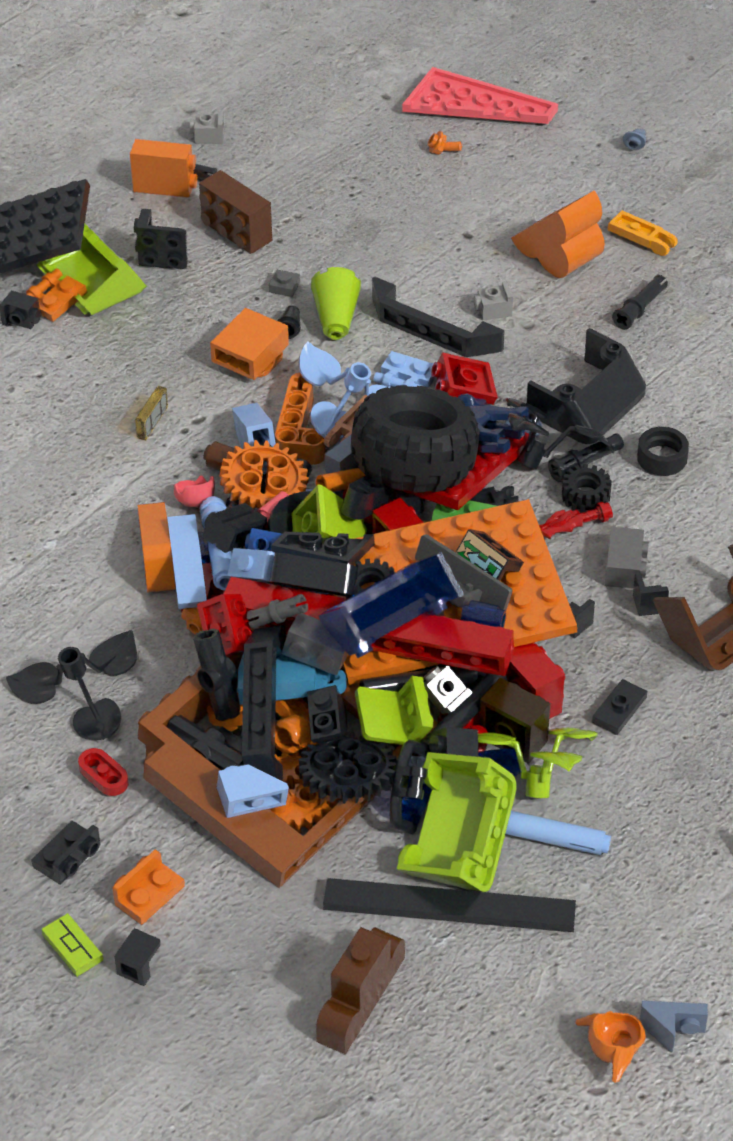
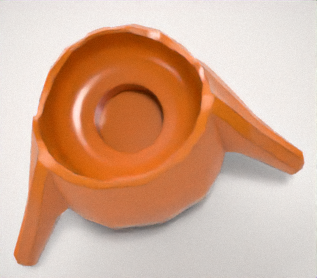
[576,1011,646,1083]

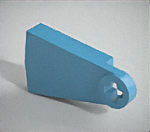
[238,652,347,705]

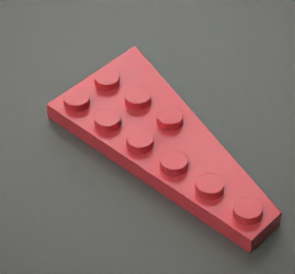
[402,67,558,124]

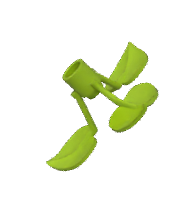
[478,727,598,798]

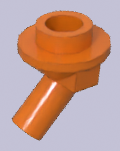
[427,131,462,155]

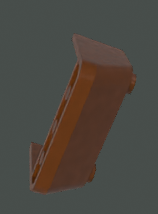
[653,544,733,670]

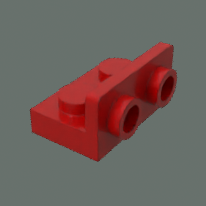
[197,594,252,657]

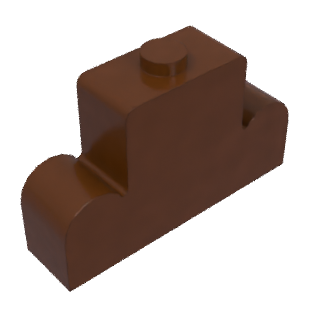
[316,927,405,1055]

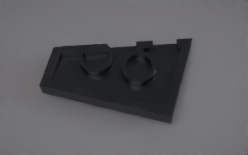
[271,532,375,565]

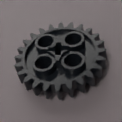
[299,732,397,804]

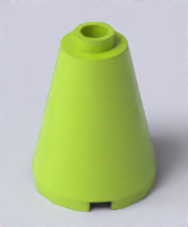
[311,267,361,340]

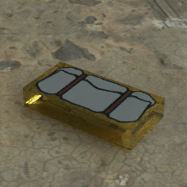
[135,386,168,441]

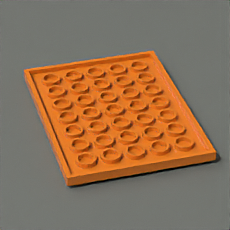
[334,499,577,685]

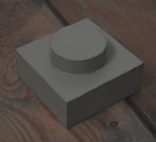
[269,269,300,297]

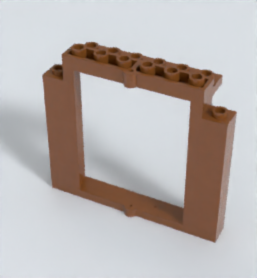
[138,634,438,888]

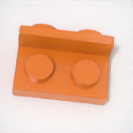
[113,849,185,925]

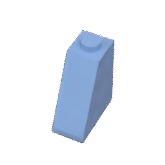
[232,403,276,474]

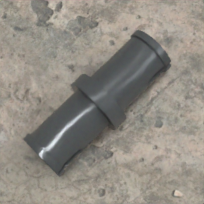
[247,594,308,629]

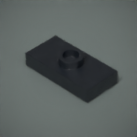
[592,679,647,735]

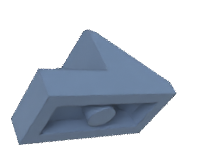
[640,1000,708,1052]

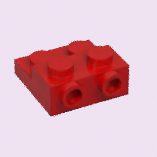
[431,352,498,405]

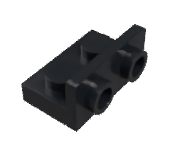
[31,820,101,885]

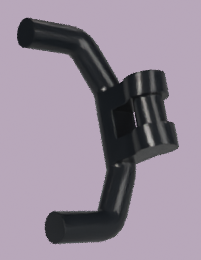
[390,740,430,834]

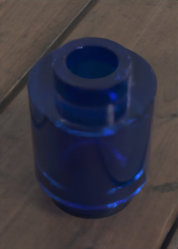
[461,600,506,628]

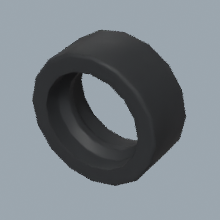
[637,426,689,476]

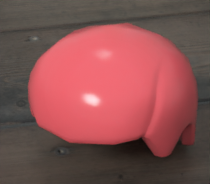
[174,476,215,507]

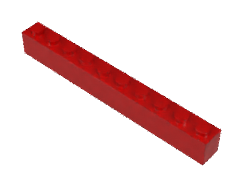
[224,577,514,676]

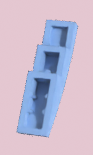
[167,514,207,609]

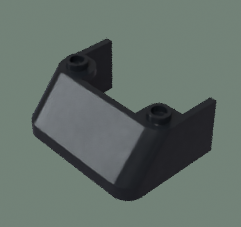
[526,328,646,444]

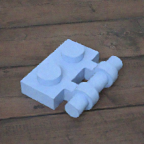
[374,351,435,388]

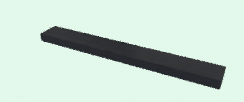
[323,878,576,932]

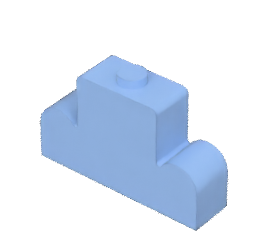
[227,548,333,595]

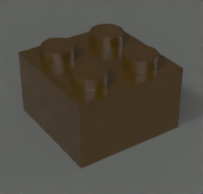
[479,677,551,764]

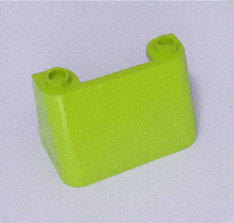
[36,224,147,315]
[397,752,516,892]

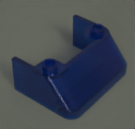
[318,552,464,658]

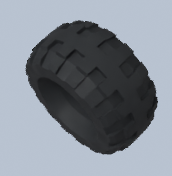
[350,385,480,493]

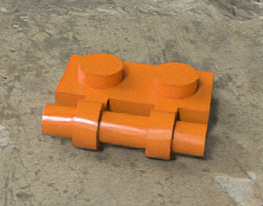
[26,268,87,322]

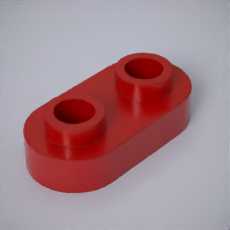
[78,748,129,796]

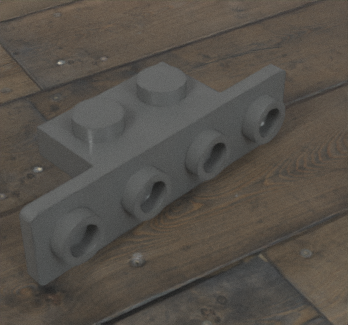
[415,534,512,615]

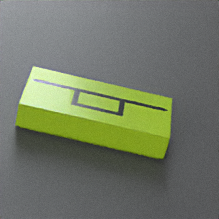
[41,913,103,977]

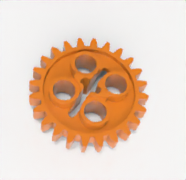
[219,440,309,509]
[270,751,340,834]

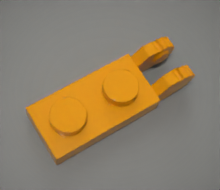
[607,211,678,256]

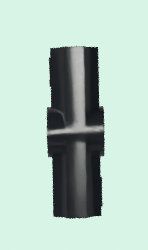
[193,628,241,721]
[167,715,244,770]

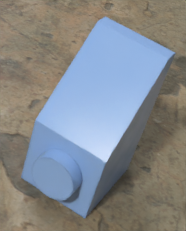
[217,765,289,818]

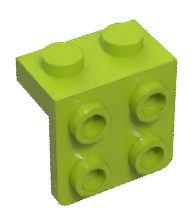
[355,676,433,745]

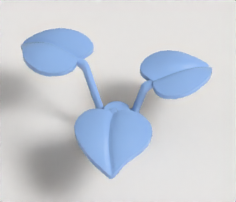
[299,342,390,438]

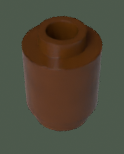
[203,441,234,471]

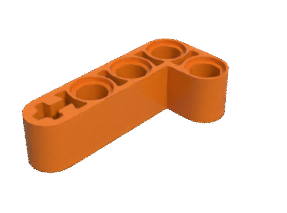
[275,372,326,465]
[137,502,175,593]

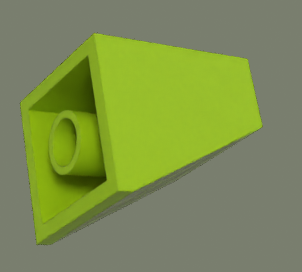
[292,484,367,539]

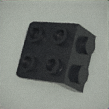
[134,208,188,269]

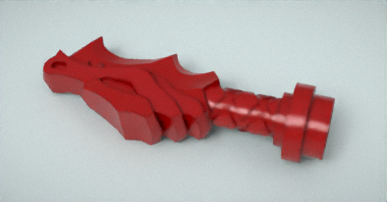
[539,502,613,540]

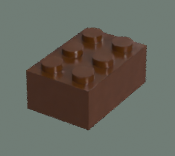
[199,170,272,254]

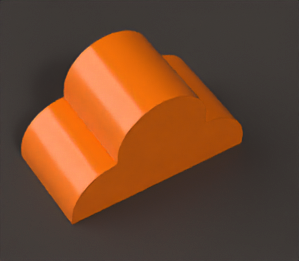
[511,190,605,278]

